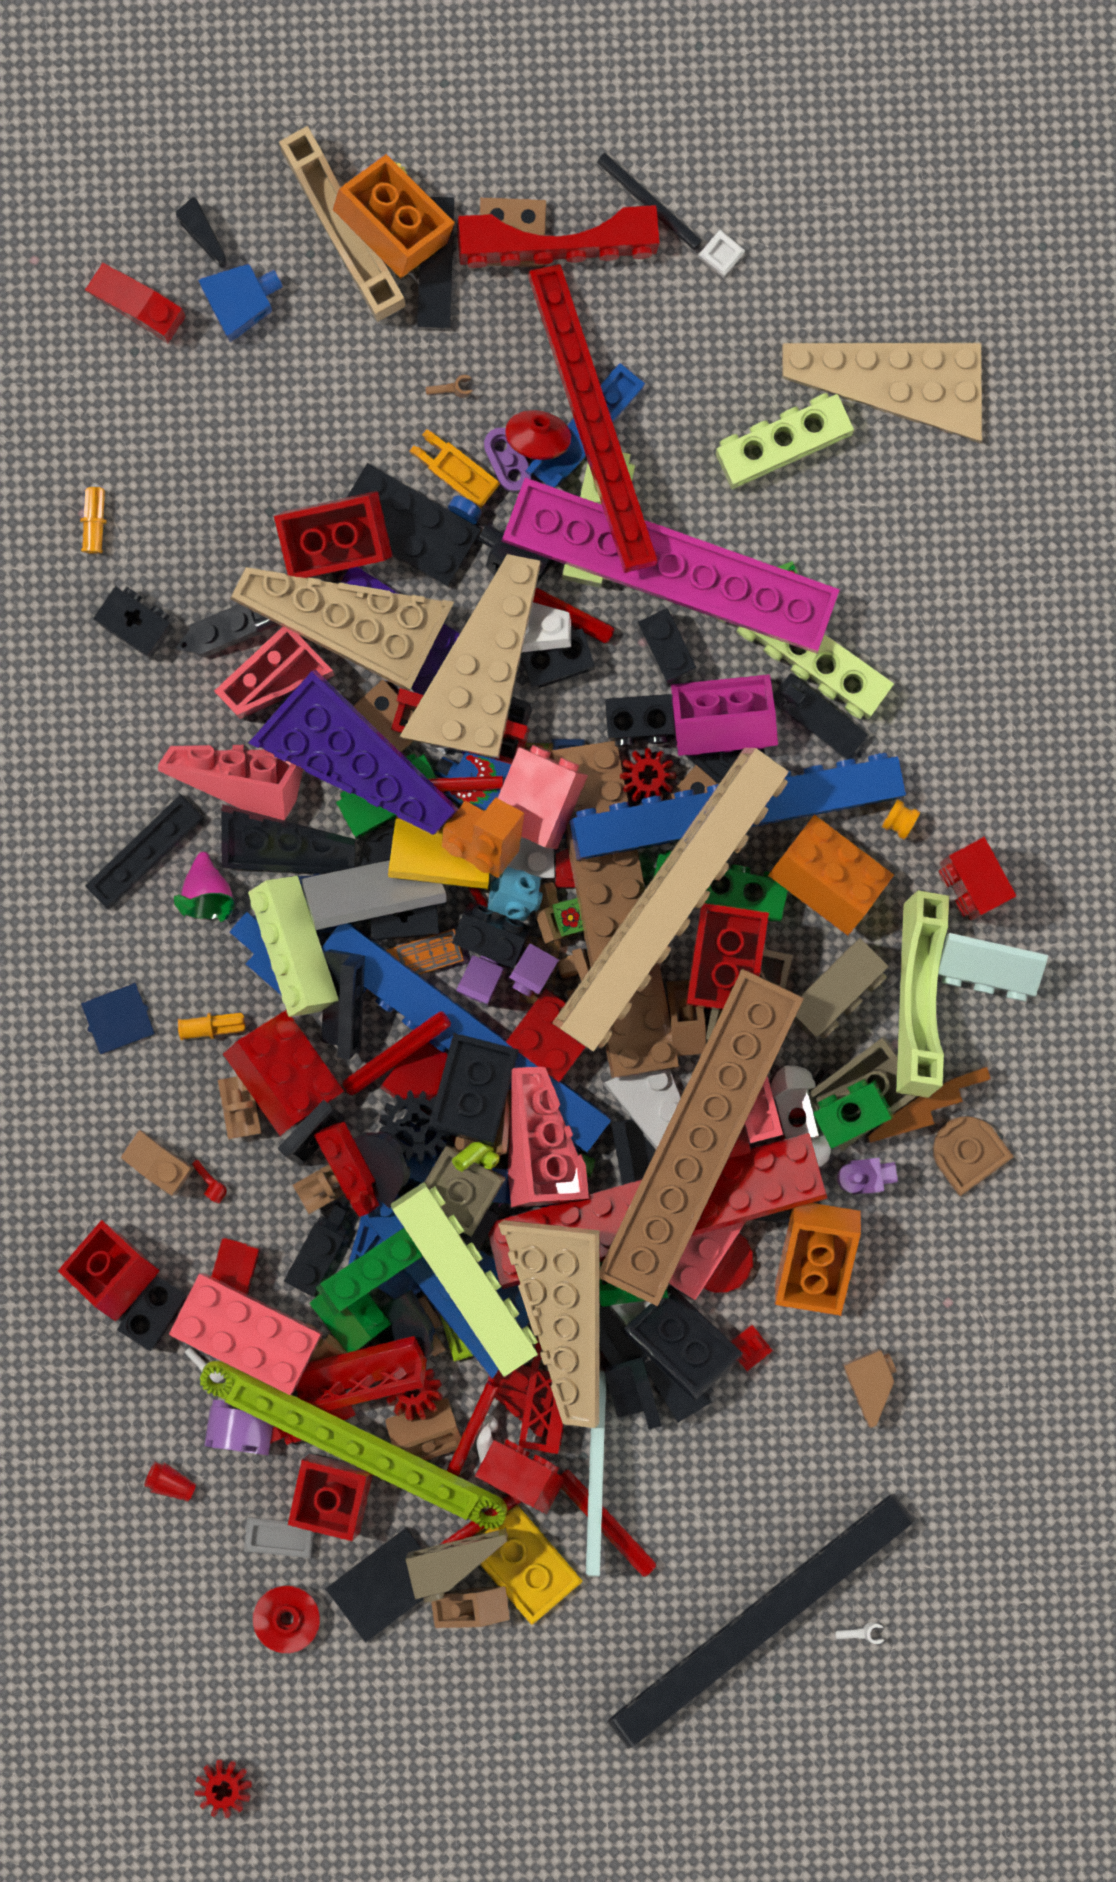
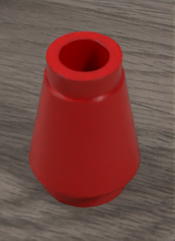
[144,1461,196,1502]

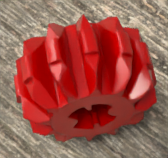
[620,748,676,802]
[386,1368,443,1421]
[195,1759,252,1818]

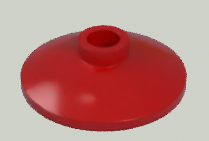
[505,410,571,460]
[253,1585,320,1653]

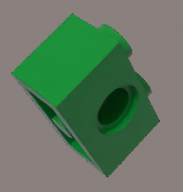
[813,1079,894,1149]

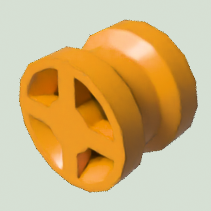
[881,799,921,840]

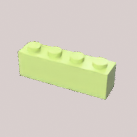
[248,876,339,1017]

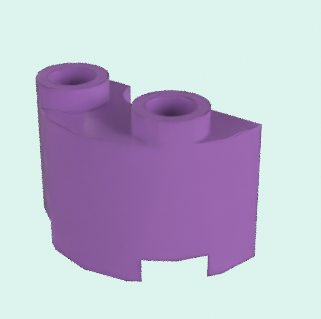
[204,1400,273,1455]

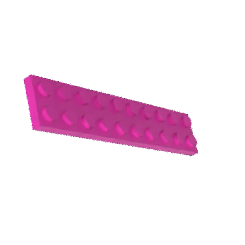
[502,478,840,654]

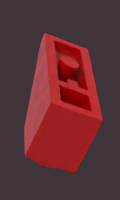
[85,262,186,344]

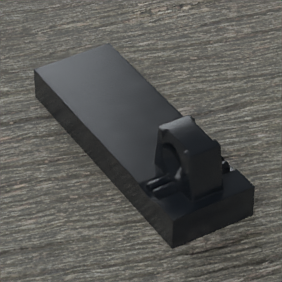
[773,673,869,760]

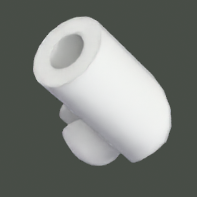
[476,1415,498,1463]

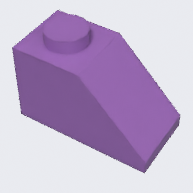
[456,955,504,1006]

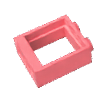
[744,1076,783,1143]

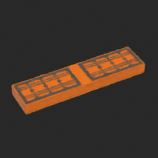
[365,929,464,992]

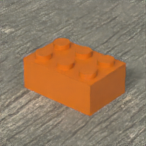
[333,154,455,279]
[768,814,894,936]
[775,1203,861,1316]

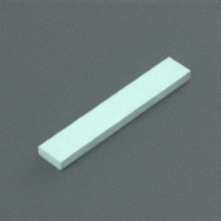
[586,1371,606,1577]

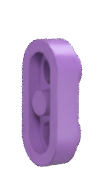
[484,428,531,493]

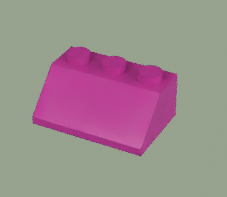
[671,674,778,756]

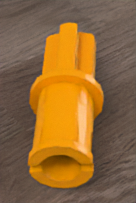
[80,487,107,554]
[178,1013,245,1040]

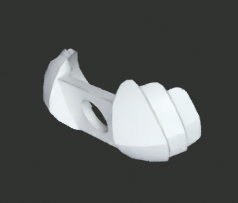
[771,1065,831,1167]

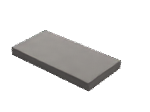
[301,860,447,930]

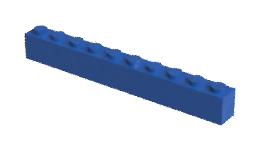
[569,753,906,861]
[322,923,612,1153]

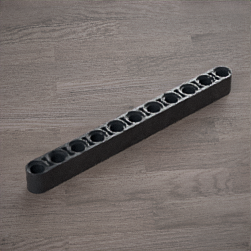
[607,1493,915,1749]

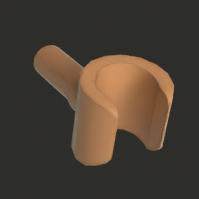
[426,375,473,398]

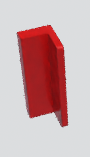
[211,1238,261,1295]

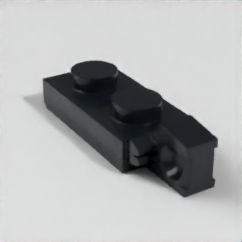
[284,1204,348,1297]

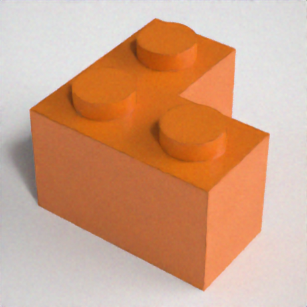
[442,797,524,878]

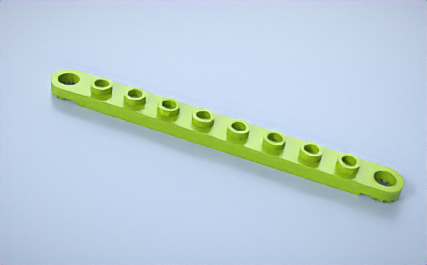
[199,1361,507,1529]

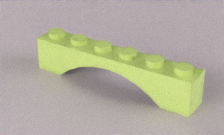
[896,890,949,1098]

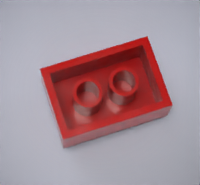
[273,491,393,578]
[938,836,1017,921]
[686,903,769,1010]
[223,1010,344,1136]

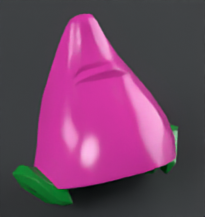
[174,852,236,922]

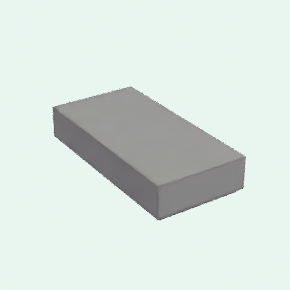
[244,1517,314,1558]

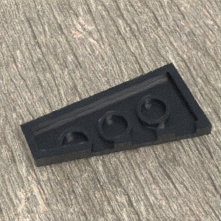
[221,804,356,873]

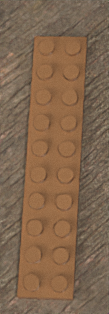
[550,741,679,1079]
[599,969,804,1306]

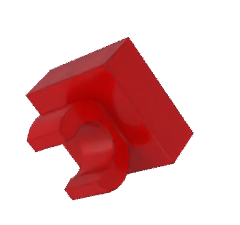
[731,1324,773,1371]

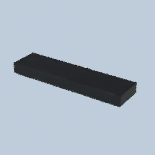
[417,197,454,330]
[85,794,205,910]

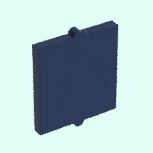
[81,983,155,1055]

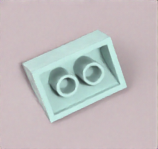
[938,933,1048,1002]

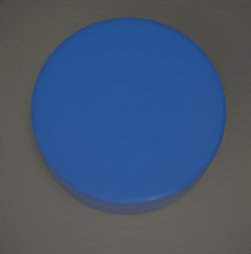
[448,495,482,524]

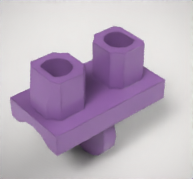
[837,1158,898,1194]

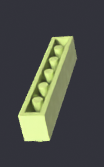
[390,1182,538,1377]

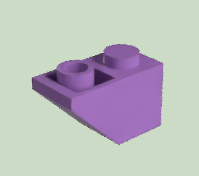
[509,944,559,997]

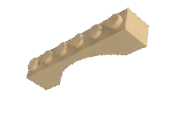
[279,126,406,322]

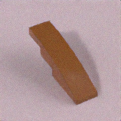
[866,1067,991,1143]

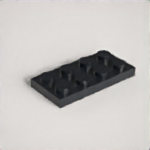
[346,463,481,588]

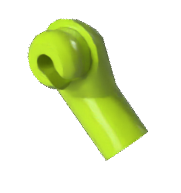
[452,1142,499,1172]

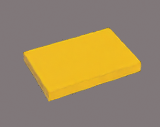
[388,816,490,889]
[480,1505,583,1625]

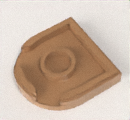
[933,1116,1014,1196]

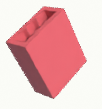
[498,745,588,849]

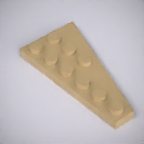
[782,343,982,444]
[399,554,541,759]
[230,567,454,691]
[498,1220,599,1428]

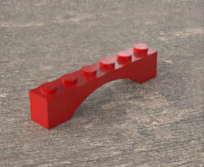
[457,205,660,268]

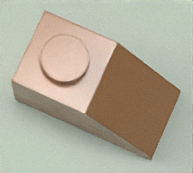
[667,980,706,1056]
[120,1130,194,1196]
[842,1349,897,1428]
[431,1586,510,1628]

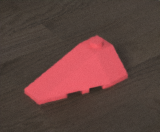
[158,745,303,820]
[508,1067,589,1207]

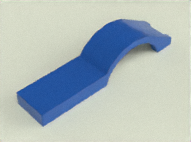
[525,363,645,488]

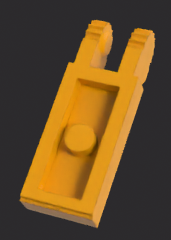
[409,429,500,509]

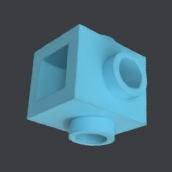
[487,866,543,922]

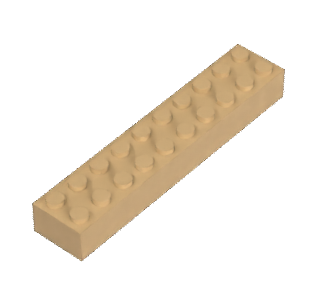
[552,748,789,1052]

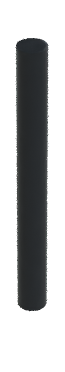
[597,153,703,250]

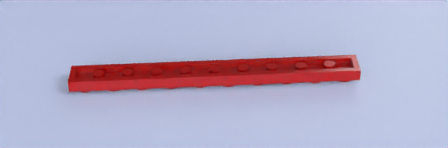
[528,264,658,573]

